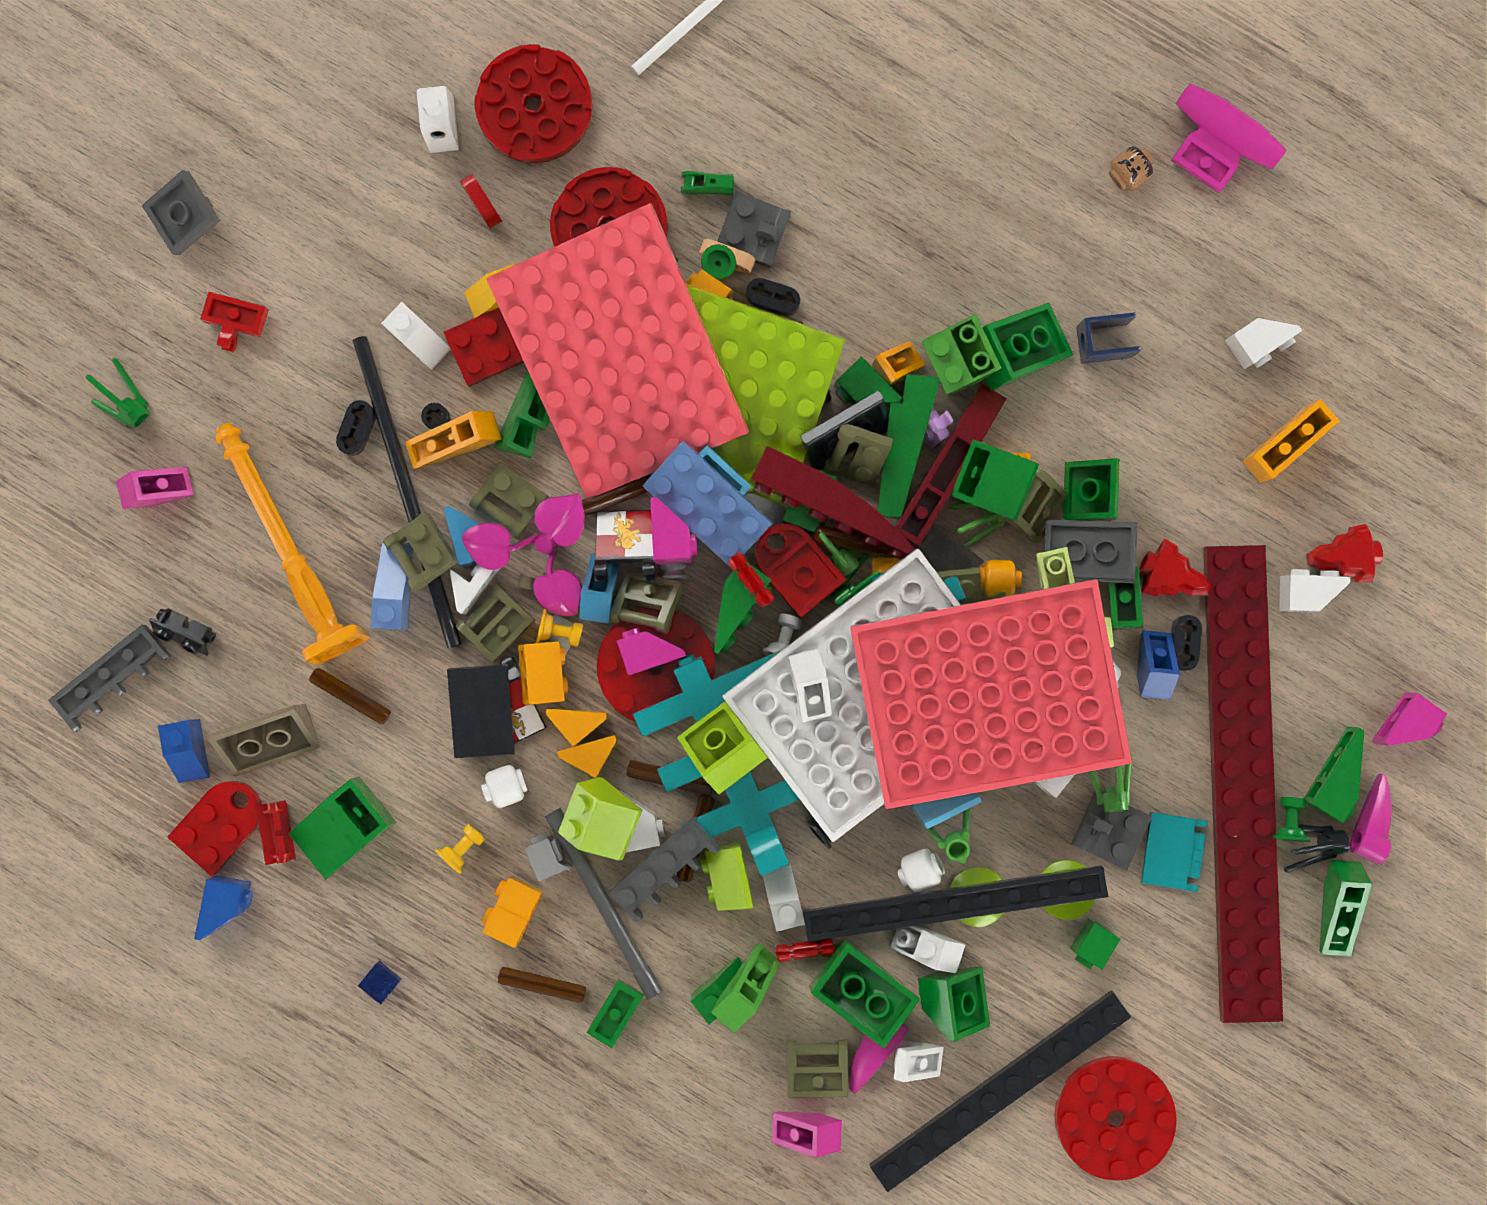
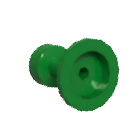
[701,244,737,282]
[1273,797,1310,842]

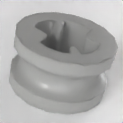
[660,563,687,580]

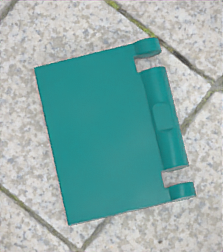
[1141,812,1208,892]

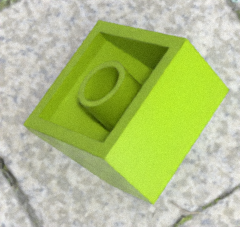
[677,701,768,794]
[558,777,643,861]
[700,841,753,911]

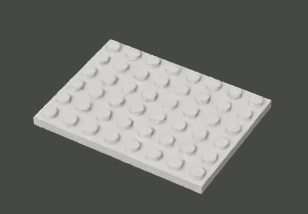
[722,549,960,842]

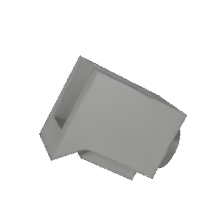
[525,832,572,882]

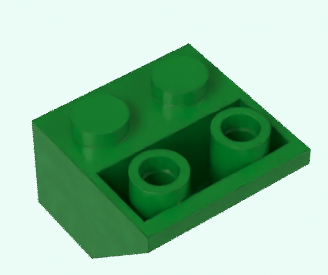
[951,439,1039,521]

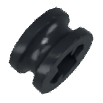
[421,403,450,429]

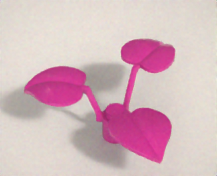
[462,493,584,616]

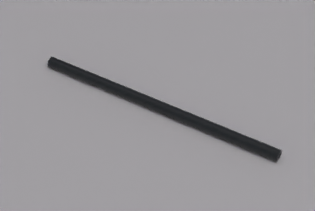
[352,336,462,649]

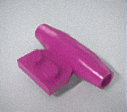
[1171,83,1287,193]

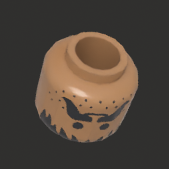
[1109,146,1155,191]

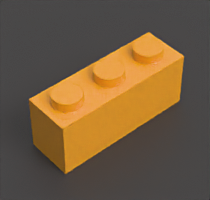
[1241,399,1340,483]

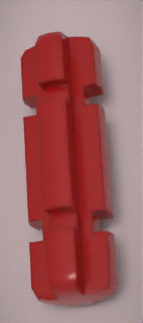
[728,552,774,608]
[776,939,835,962]

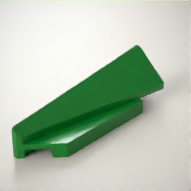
[494,370,550,458]
[878,374,940,518]

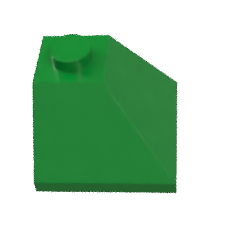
[918,966,990,1042]

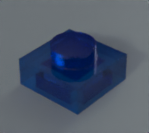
[358,960,402,1005]

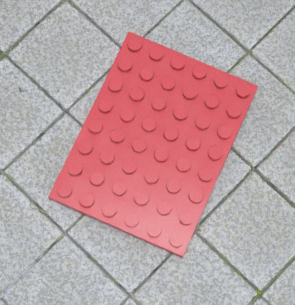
[486,203,749,498]
[850,579,1132,809]

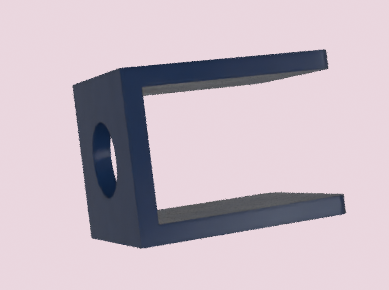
[1076,312,1141,364]

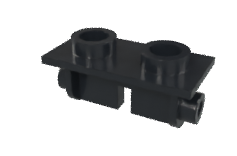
[149,608,216,656]

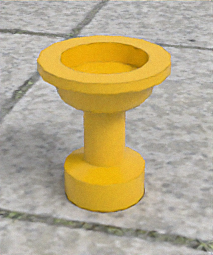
[536,609,583,647]
[435,823,486,874]

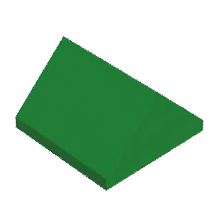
[1063,458,1120,522]

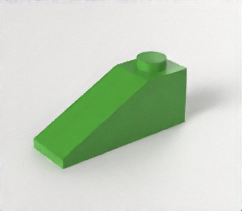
[711,942,781,1033]

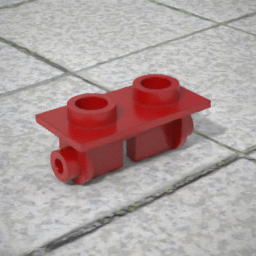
[255,800,296,865]

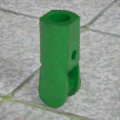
[681,171,734,195]

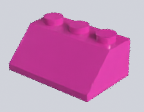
[650,497,698,566]

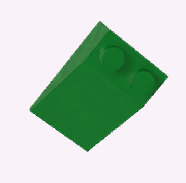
[982,302,1074,391]
[809,938,920,1049]

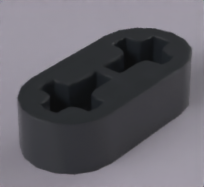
[746,278,800,316]
[336,400,376,456]
[1171,615,1202,671]

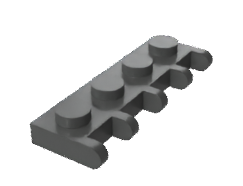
[48,624,171,732]
[609,817,720,922]

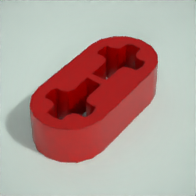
[460,174,502,229]

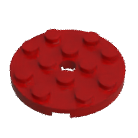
[474,44,593,163]
[550,167,668,247]
[597,608,715,722]
[1054,1056,1177,1181]

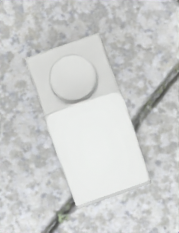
[450,564,501,615]
[763,865,805,932]
[894,1040,944,1082]

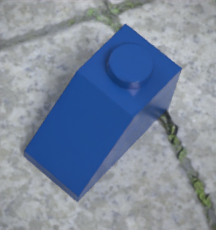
[1137,630,1180,700]
[158,719,210,783]
[194,875,253,940]

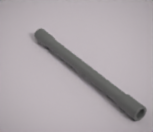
[545,808,663,1000]

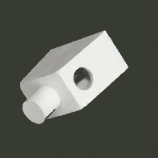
[417,86,459,153]

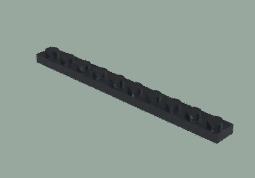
[803,865,1109,942]
[869,991,1131,1192]

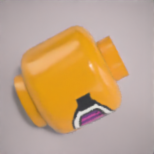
[979,559,1022,598]

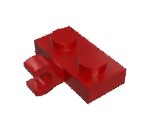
[200,292,269,353]

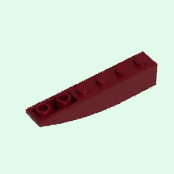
[894,384,1007,548]
[749,446,915,560]

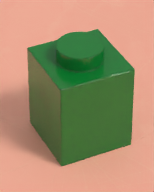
[1070,918,1121,970]

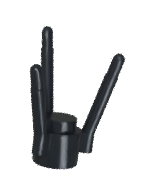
[1284,824,1350,873]

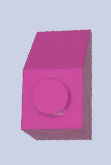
[116,467,194,510]
[617,628,687,675]
[1372,693,1447,746]
[772,1112,842,1158]

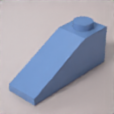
[370,542,413,631]

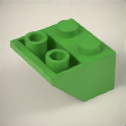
[922,314,1001,397]

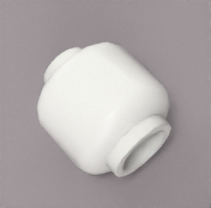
[481,765,527,808]
[898,848,945,892]

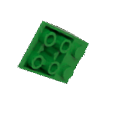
[714,562,772,655]
[288,776,396,880]

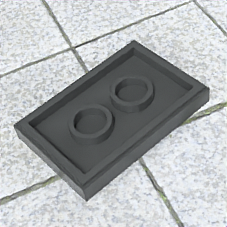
[1044,520,1138,583]

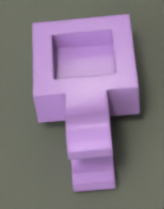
[923,410,953,449]

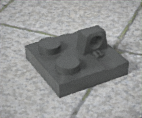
[142,170,220,255]
[717,191,791,268]
[1071,792,1152,870]

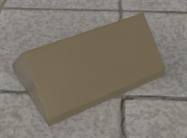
[207,704,319,777]

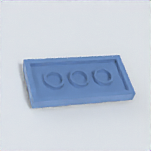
[643,441,773,568]

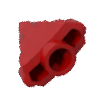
[1306,524,1383,583]
[1139,539,1212,597]

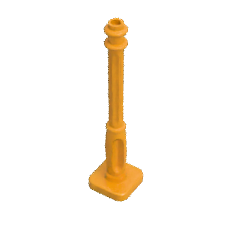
[215,423,370,665]

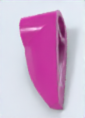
[1349,774,1392,864]
[849,1024,909,1094]

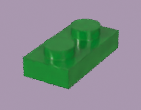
[586,979,644,1048]

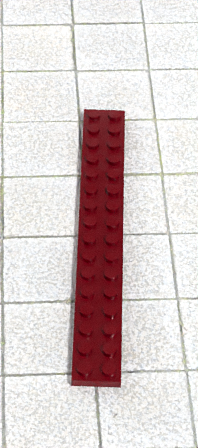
[1203,545,1283,1023]

